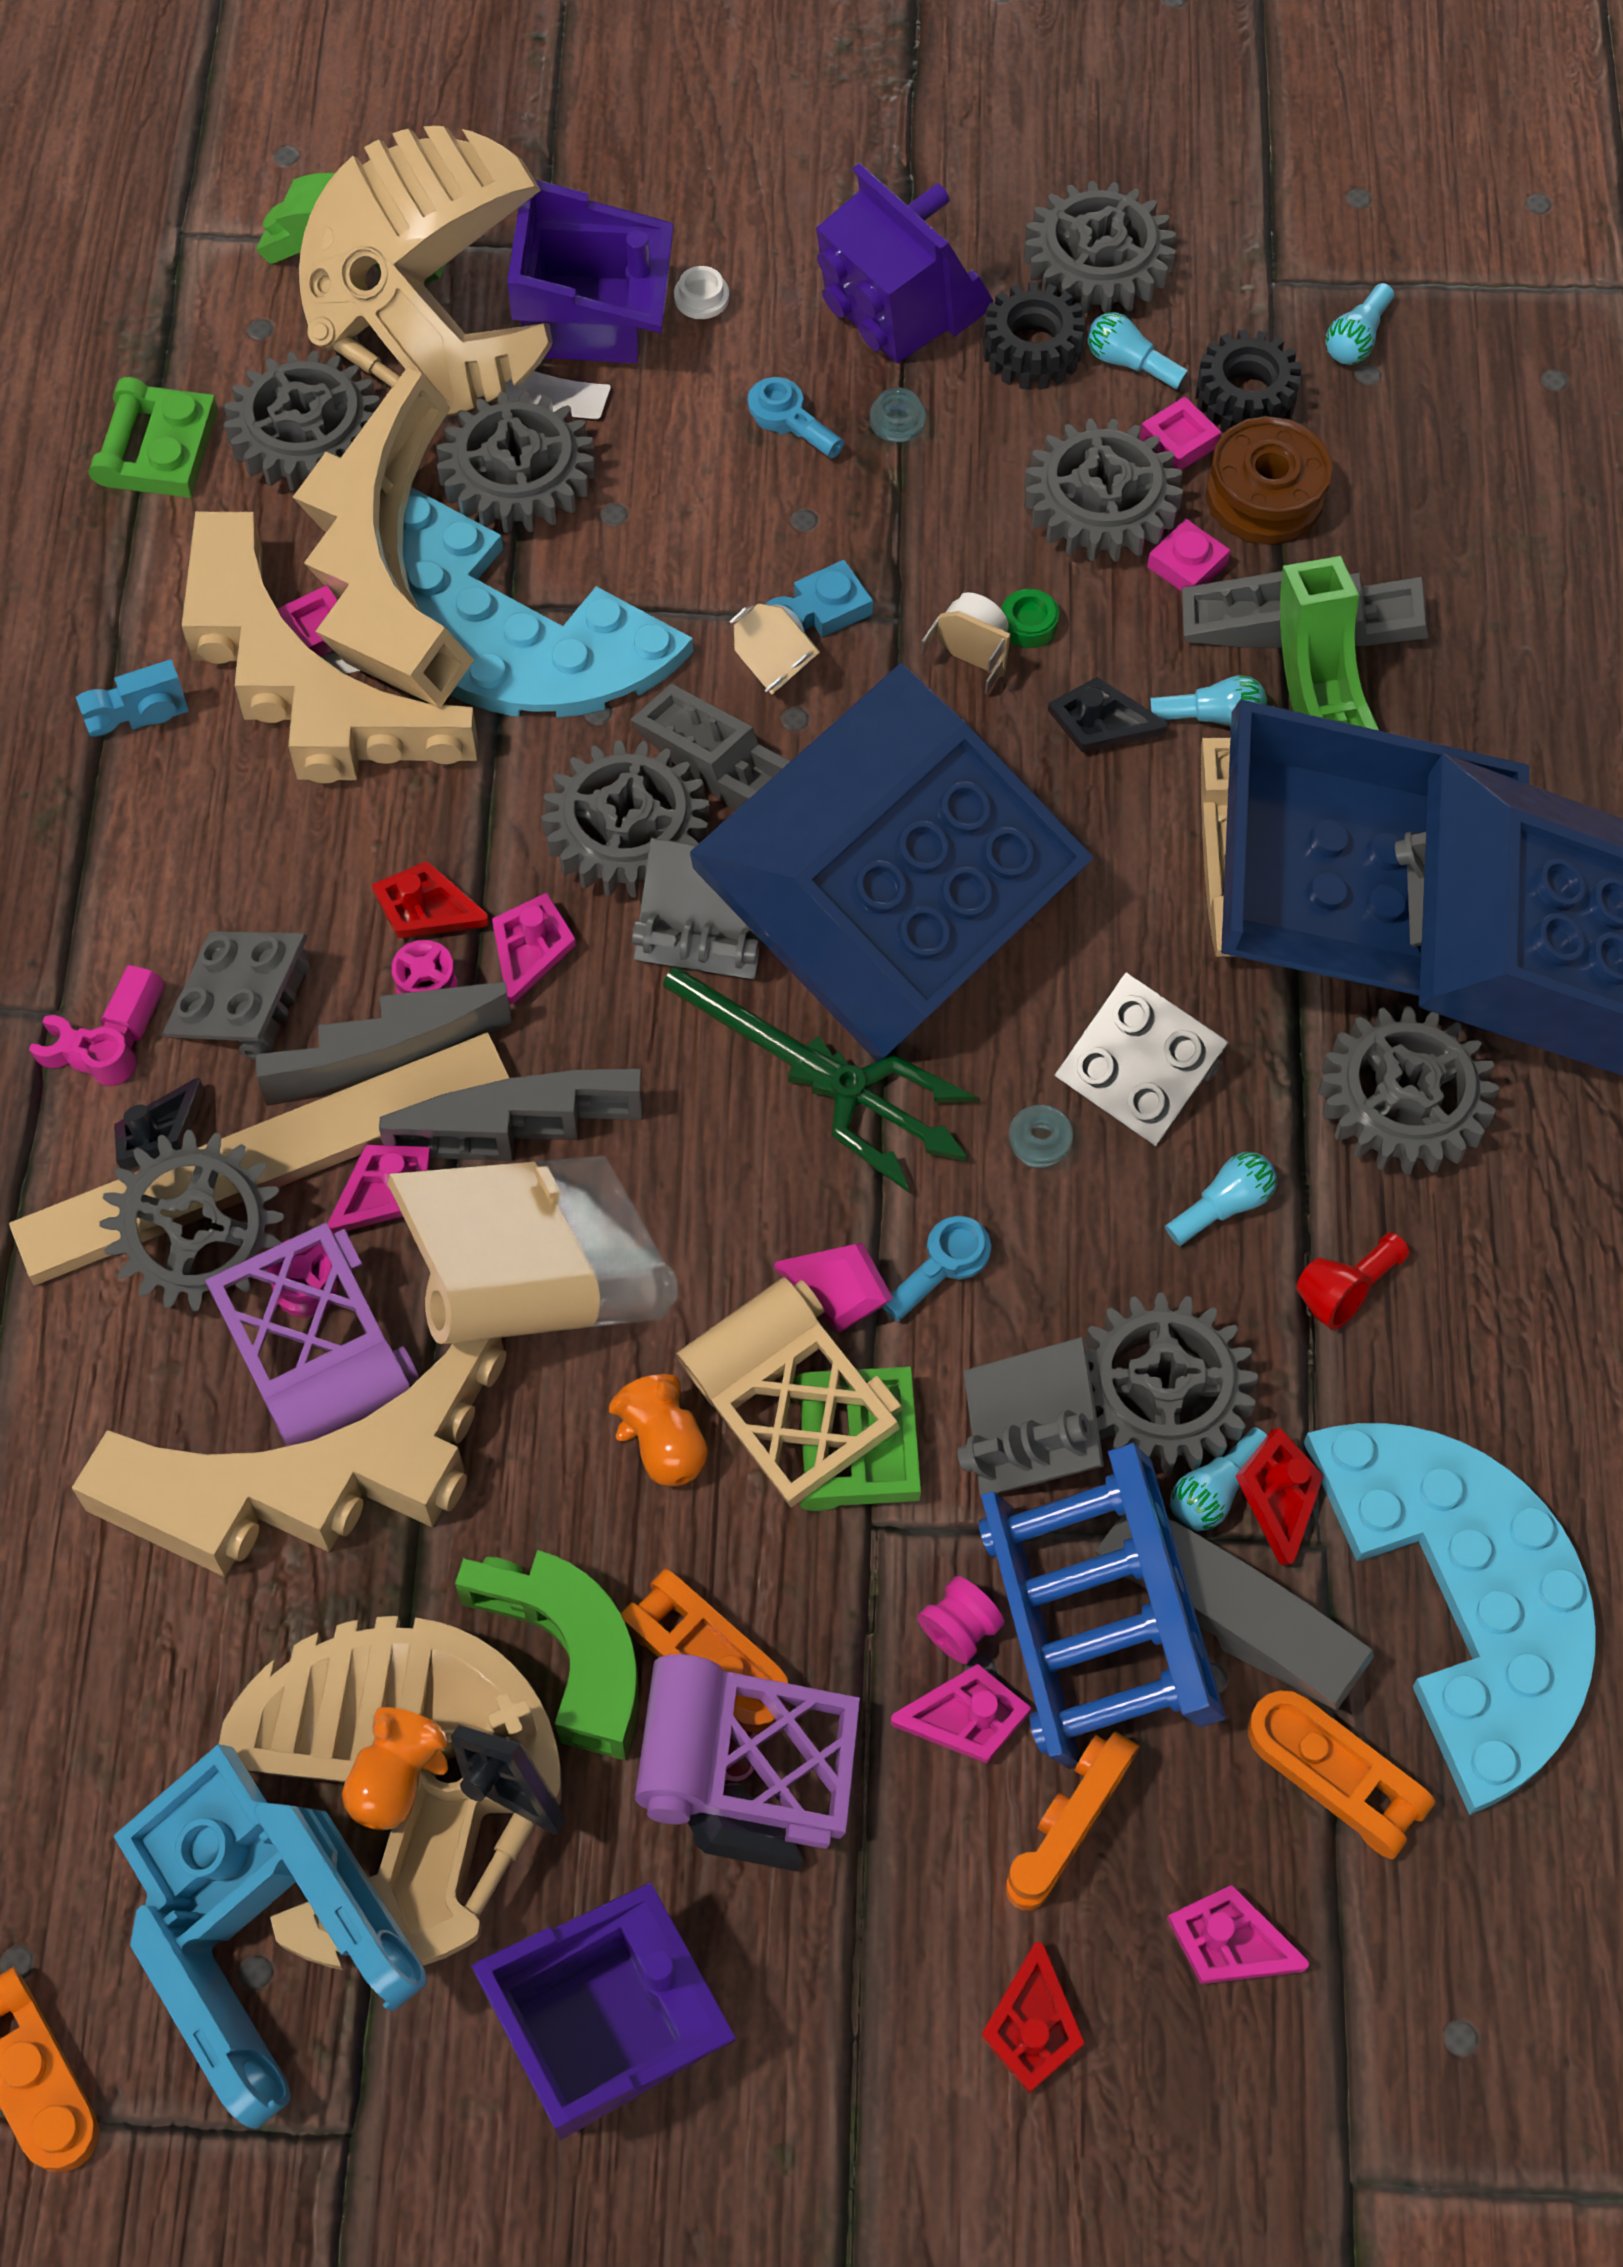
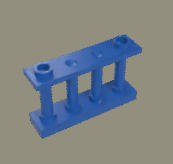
[979,1443,1226,1769]

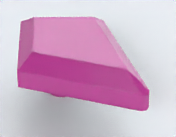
[492,893,576,1004]
[327,1145,431,1234]
[774,1242,894,1332]
[891,1664,1031,1764]
[1167,1885,1309,1984]

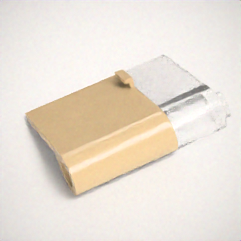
[387,1156,678,1344]

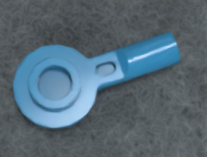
[747,377,844,459]
[883,1216,991,1322]

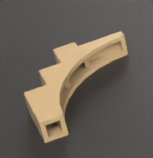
[293,367,474,708]
[182,512,478,783]
[72,1338,506,1577]

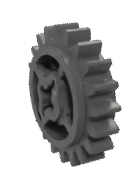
[1024,181,1176,314]
[224,351,380,491]
[437,391,595,533]
[1024,418,1183,561]
[541,740,710,897]
[1318,1006,1499,1175]
[99,1130,284,1311]
[1085,1293,1258,1475]

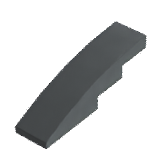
[1182,571,1429,648]
[630,683,790,811]
[256,982,512,1106]
[379,1069,644,1161]
[1095,1514,1374,1710]

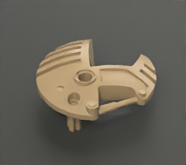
[299,126,553,417]
[219,1616,562,1970]

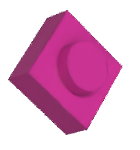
[1140,397,1222,470]
[1147,519,1231,591]
[277,585,338,657]

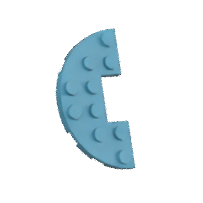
[403,487,693,718]
[1304,1423,1596,1815]

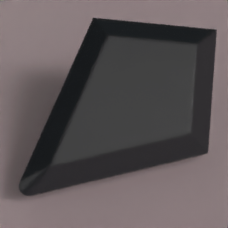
[1048,677,1167,752]
[114,1078,205,1171]
[450,1725,566,1834]
[688,1783,806,1871]

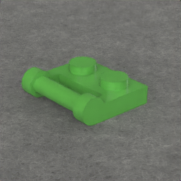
[88,377,218,498]
[793,1367,921,1511]

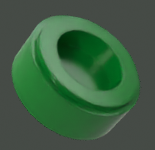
[1001,589,1059,648]

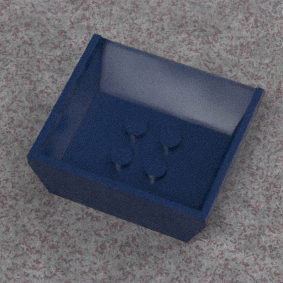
[690,663,1094,1062]
[1221,699,1529,995]
[1419,753,1623,1076]

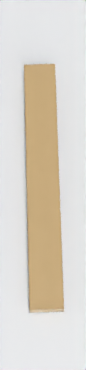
[9,1032,509,1286]

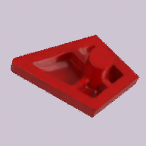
[371,861,489,938]
[1235,1428,1323,1566]
[981,1941,1085,2094]

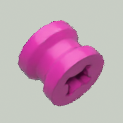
[391,940,458,994]
[266,1239,338,1318]
[917,1576,1005,1664]

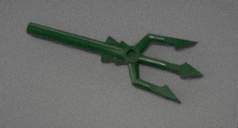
[663,966,980,1194]

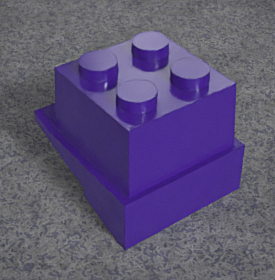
[816,163,994,363]
[507,179,674,363]
[471,1882,736,2141]

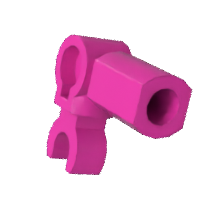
[29,965,166,1086]

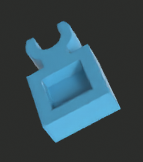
[766,560,873,638]
[76,659,189,737]

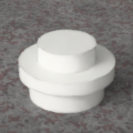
[674,266,729,319]

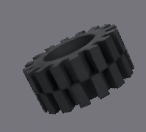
[983,282,1085,390]
[1195,329,1302,433]

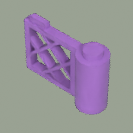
[205,1222,419,1446]
[635,1654,860,1849]

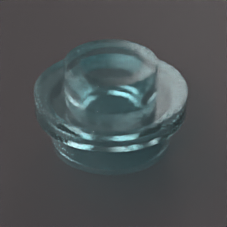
[870,388,926,442]
[1009,1105,1073,1167]

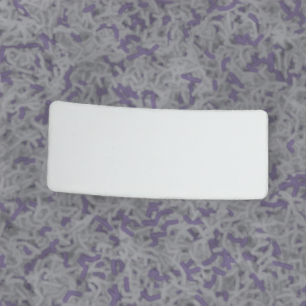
[506,371,611,419]

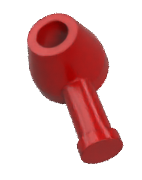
[1296,1232,1410,1330]

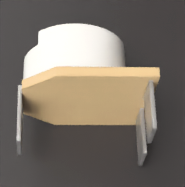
[921,592,1010,694]
[730,603,820,695]

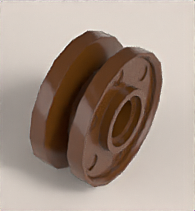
[1205,416,1333,545]

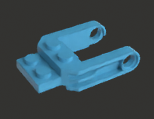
[114,1744,427,2129]

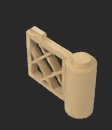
[676,1277,902,1508]

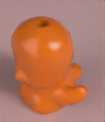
[609,1374,708,1486]
[341,1707,448,1830]

